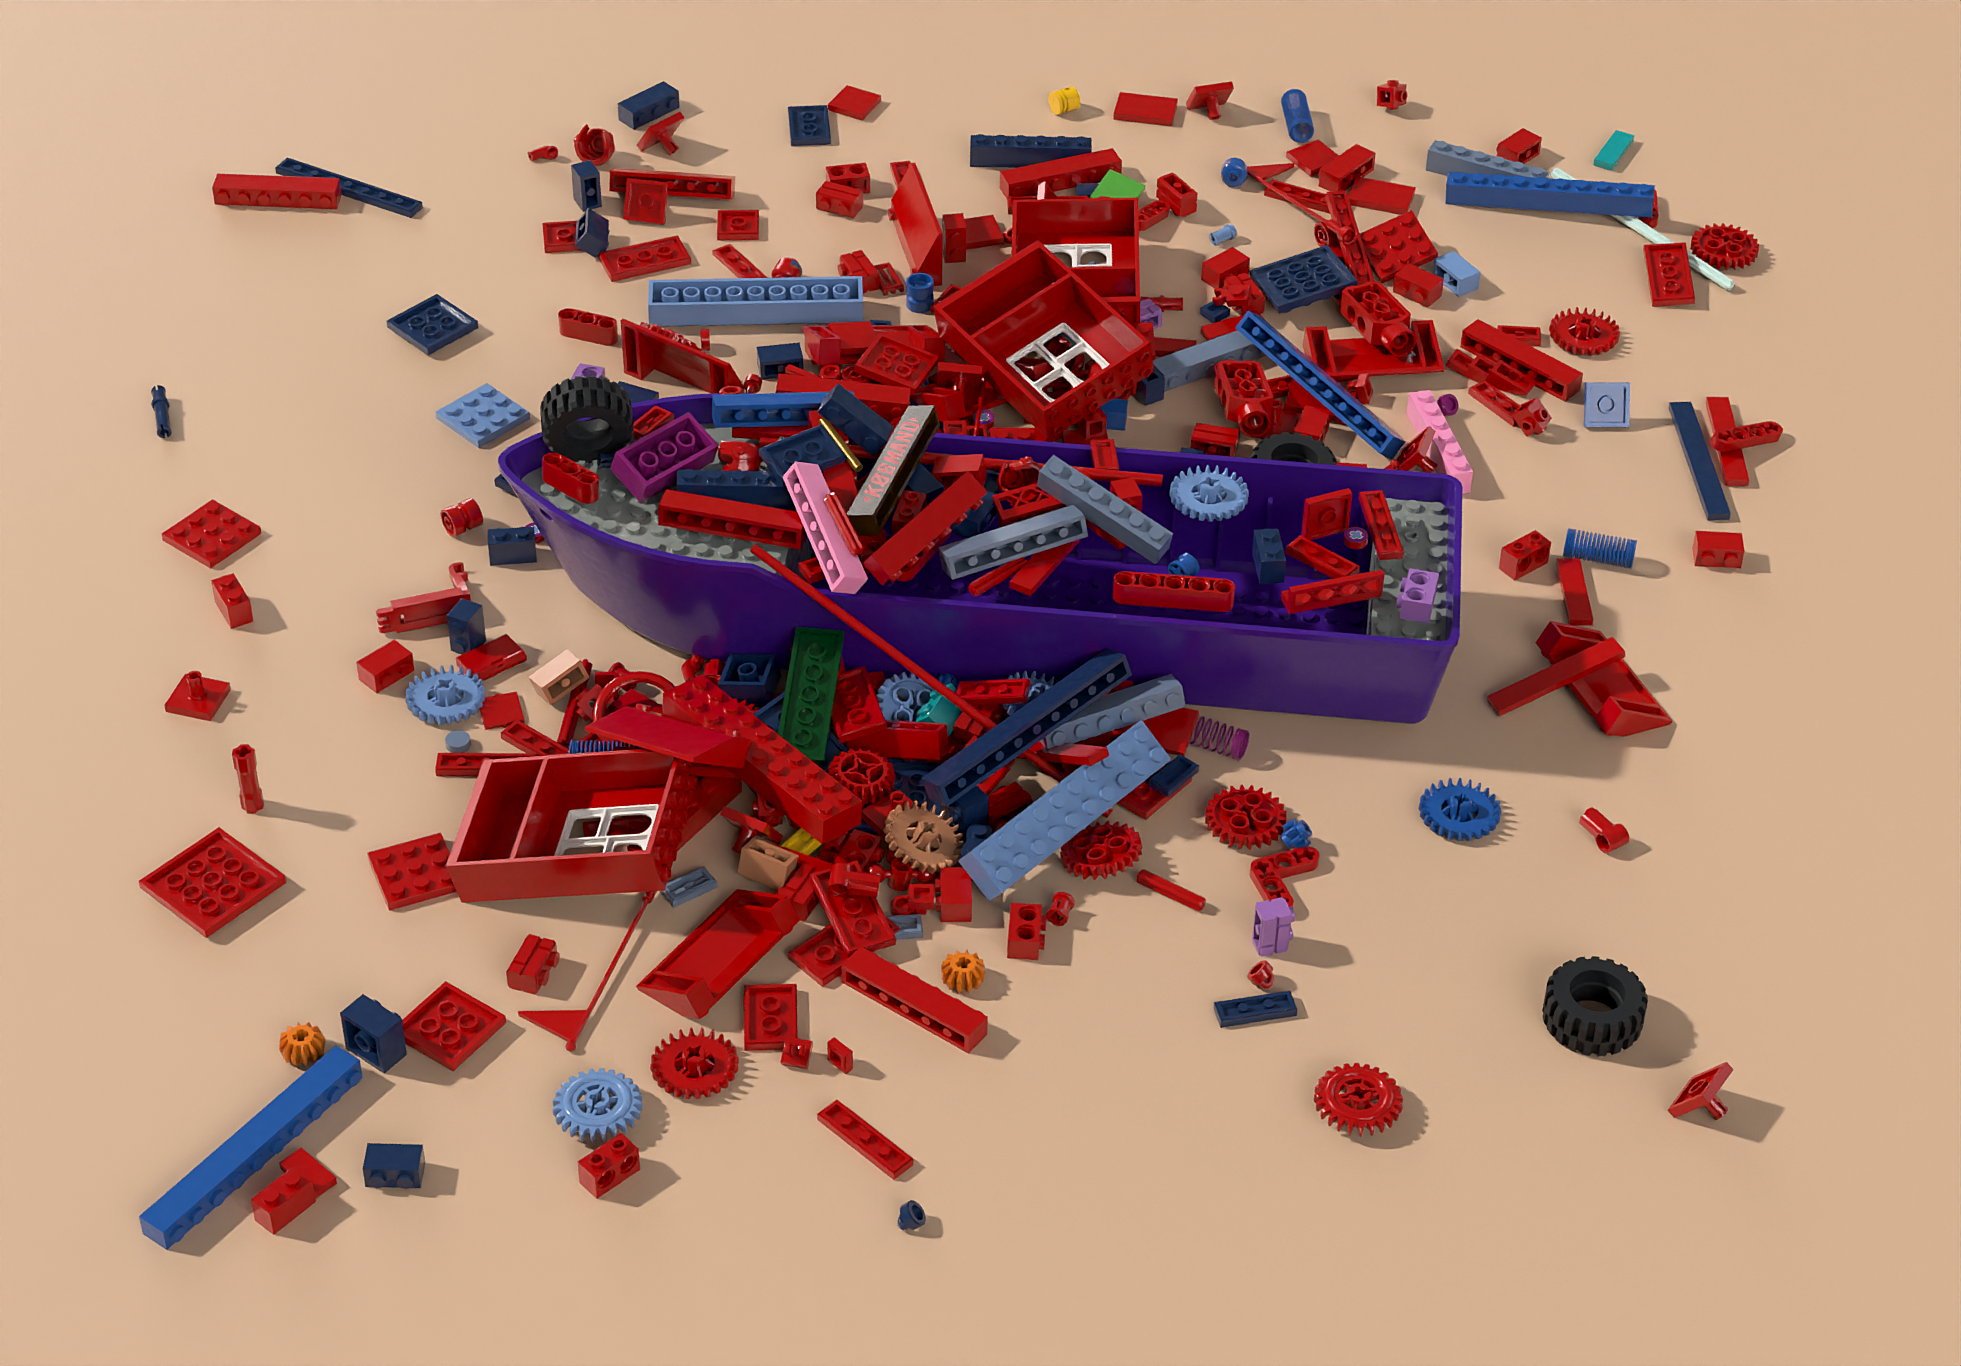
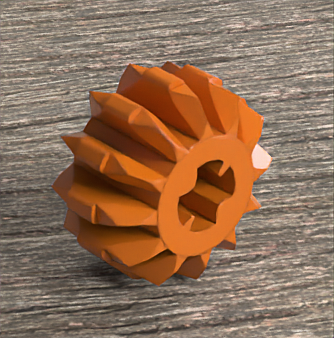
[941,950,985,993]
[279,1022,326,1067]

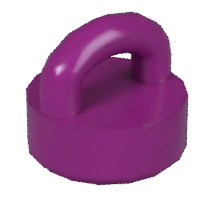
[1437,394,1459,416]

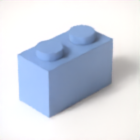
[1432,251,1480,297]

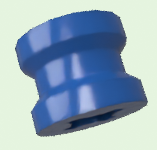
[1168,553,1199,576]

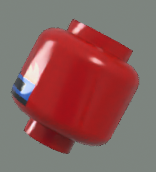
[772,257,802,278]

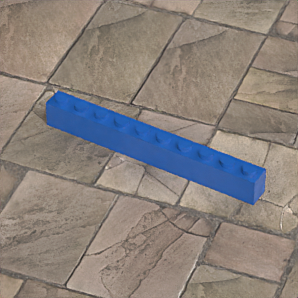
[1446,172,1655,218]
[1235,311,1406,459]
[139,1046,363,1250]

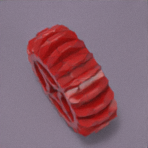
[828,747,895,808]

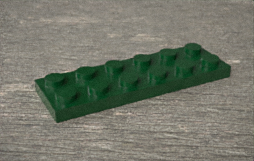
[778,627,845,765]

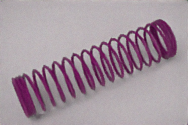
[1189,716,1250,761]

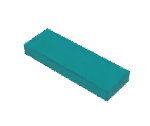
[1593,130,1635,171]

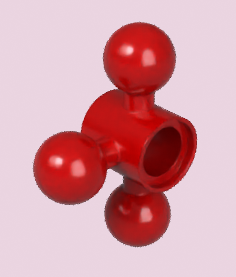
[866,849,936,891]

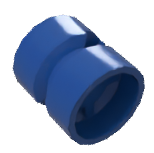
[906,273,934,313]

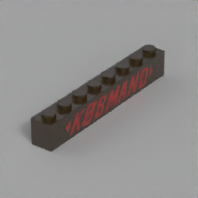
[847,405,940,535]

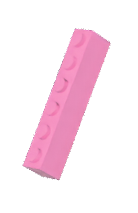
[1407,390,1473,494]
[783,462,868,594]

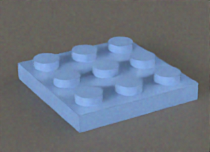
[435,383,530,448]

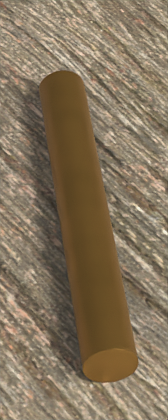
[818,417,863,472]

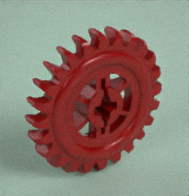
[1549,307,1620,356]
[650,1027,739,1099]
[1314,1063,1404,1137]

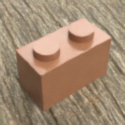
[528,649,590,705]
[738,837,799,890]

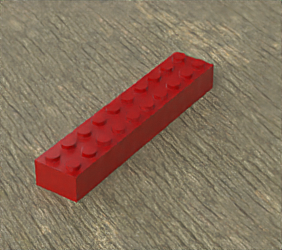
[662,674,862,844]

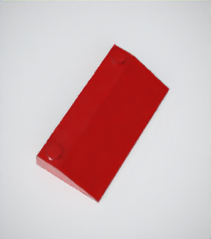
[888,163,943,286]
[621,319,745,393]
[1303,320,1445,379]
[803,325,946,367]
[910,357,1055,422]
[1535,621,1673,737]
[585,703,750,769]
[636,889,800,1019]

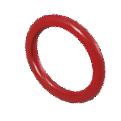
[592,671,675,750]

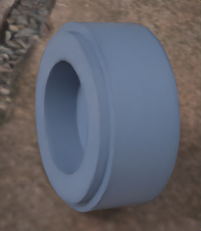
[445,730,471,753]

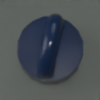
[898,1200,926,1230]

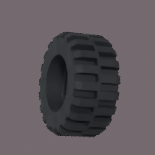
[540,375,634,463]
[1251,432,1337,465]
[1542,956,1648,1057]

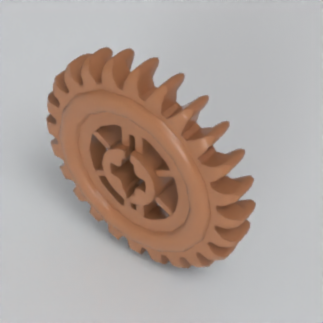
[884,800,964,873]

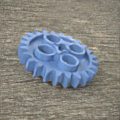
[876,672,934,722]

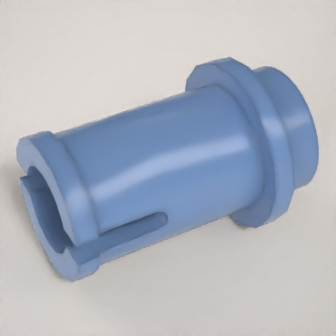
[1209,224,1237,245]

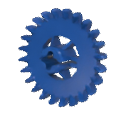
[1418,778,1501,841]

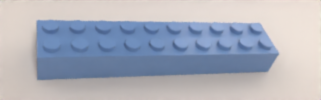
[648,276,863,327]
[958,720,1171,901]

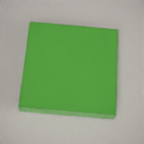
[1090,169,1146,199]

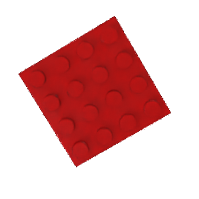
[139,827,286,938]

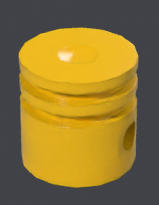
[1048,86,1081,115]

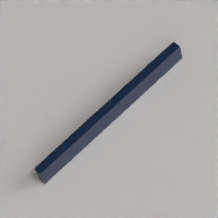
[275,157,423,218]
[1669,401,1731,520]

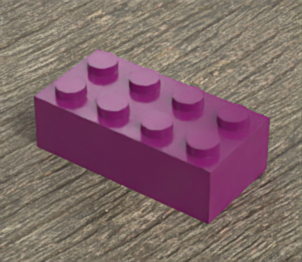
[610,412,719,503]

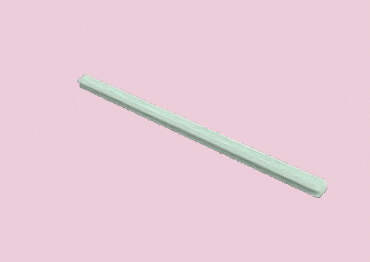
[1551,167,1735,291]

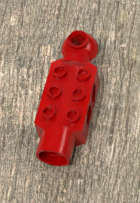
[1333,281,1417,357]
[1214,360,1274,438]

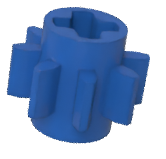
[1281,819,1313,849]

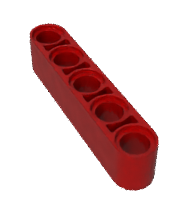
[1113,571,1235,612]

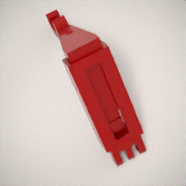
[376,562,471,633]

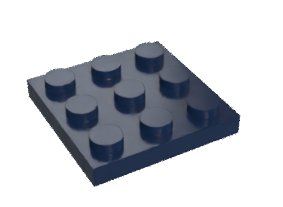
[387,294,478,355]

